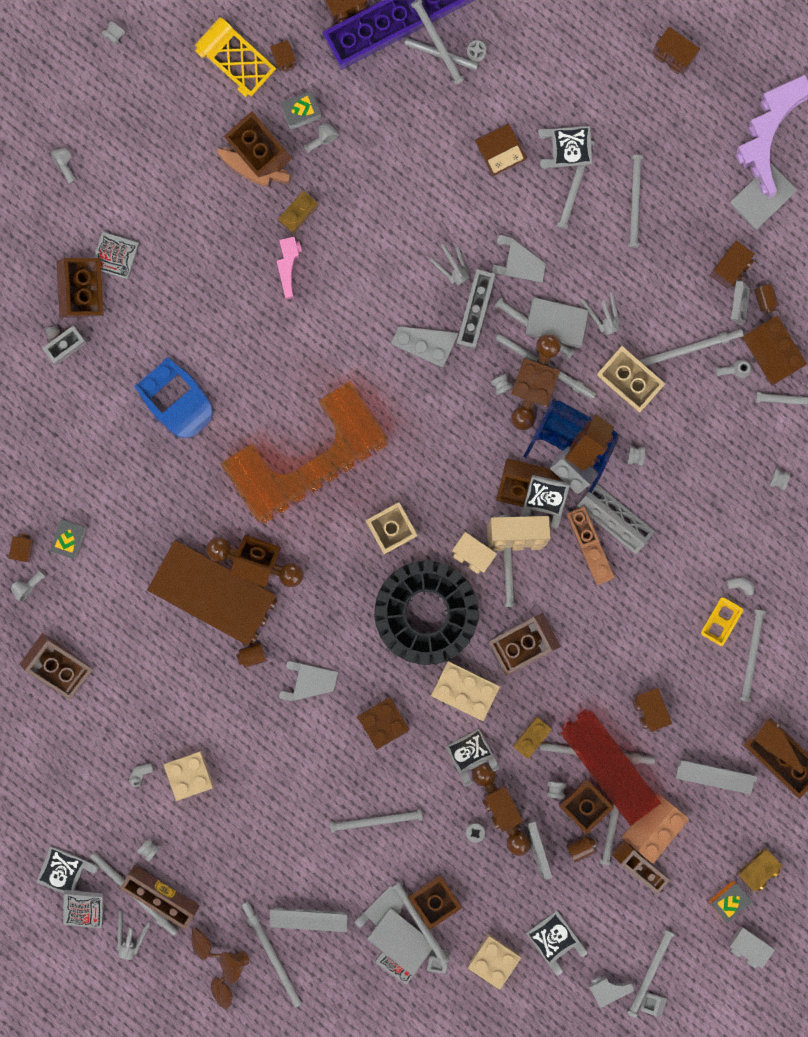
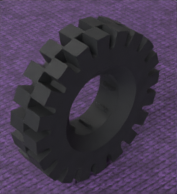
[374,560,479,665]

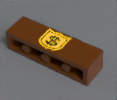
[120,865,200,930]

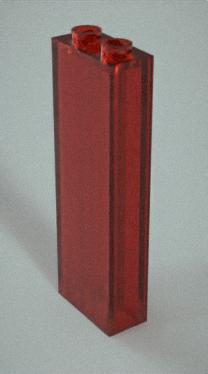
[560,709,661,826]

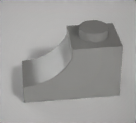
[589,975,635,1008]

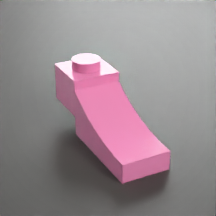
[277,237,302,300]

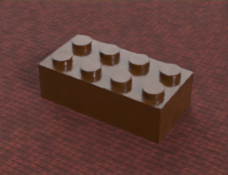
[741,716,808,799]

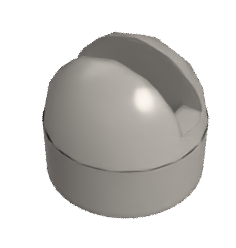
[45,327,60,342]

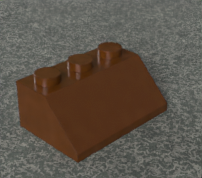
[223,111,293,178]
[56,258,103,318]
[742,315,807,386]
[496,458,561,507]

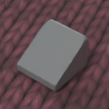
[427,949,449,974]
[640,992,667,1017]

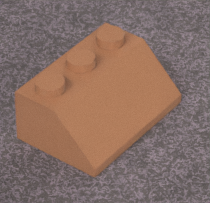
[621,793,689,864]

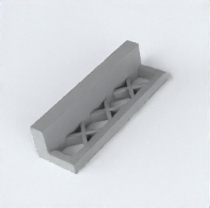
[577,483,655,554]
[675,759,757,794]
[270,907,348,932]

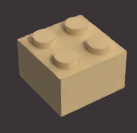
[365,502,418,555]
[451,532,497,574]
[164,750,214,801]
[467,933,521,990]

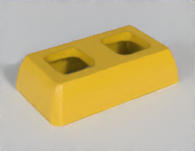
[701,597,743,646]

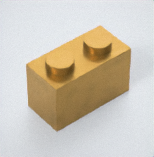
[278,191,319,234]
[512,716,552,759]
[737,847,782,892]

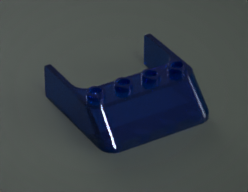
[523,401,619,493]

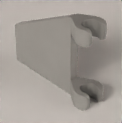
[492,235,546,283]
[279,661,338,701]
[355,885,403,927]

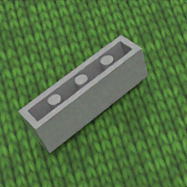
[456,269,495,351]

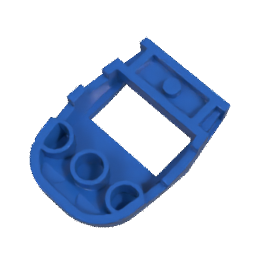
[134,357,213,438]

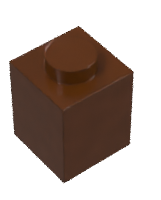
[270,40,297,72]
[8,533,34,563]

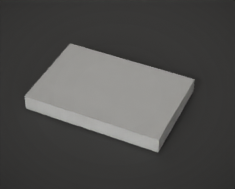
[729,163,797,231]
[525,297,589,348]
[524,819,552,880]
[366,908,432,975]

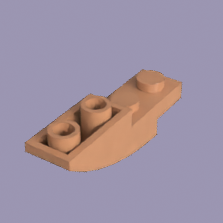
[217,147,291,188]
[567,507,615,586]

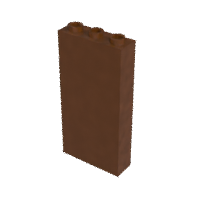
[147,540,278,646]

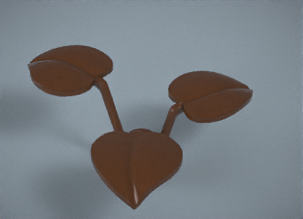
[191,927,249,1010]

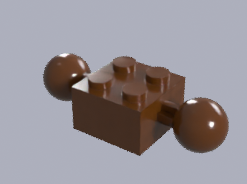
[511,333,561,431]
[206,535,304,587]
[472,762,531,856]

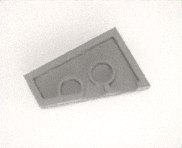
[391,327,459,368]

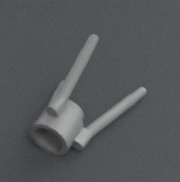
[430,244,470,286]
[581,292,620,335]
[116,910,150,960]

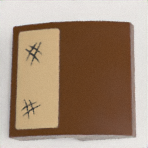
[474,123,527,176]

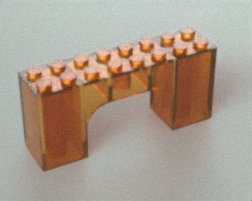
[220,380,389,524]

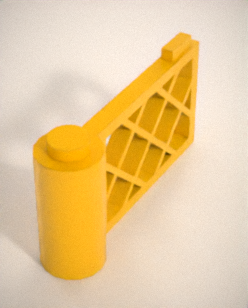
[194,17,276,98]

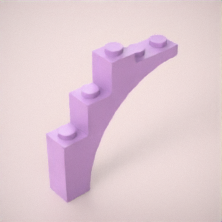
[736,75,808,199]

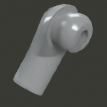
[727,577,755,596]
[129,763,153,787]

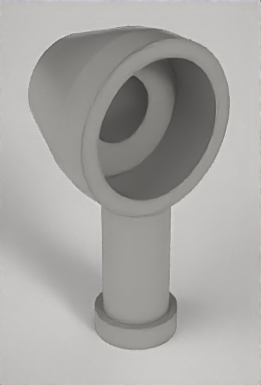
[304,123,339,153]
[50,148,76,184]
[715,359,752,379]
[11,570,45,602]

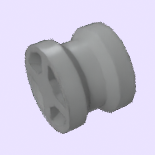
[101,21,126,45]
[467,40,486,62]
[490,374,514,396]
[627,445,645,466]
[769,468,790,491]
[546,781,567,799]
[466,823,485,843]
[137,838,161,862]

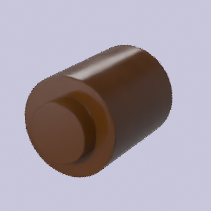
[754,284,779,314]
[236,643,267,668]
[566,836,597,863]

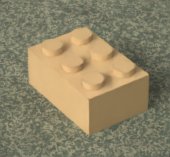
[596,346,665,413]
[487,516,550,551]
[431,661,500,721]

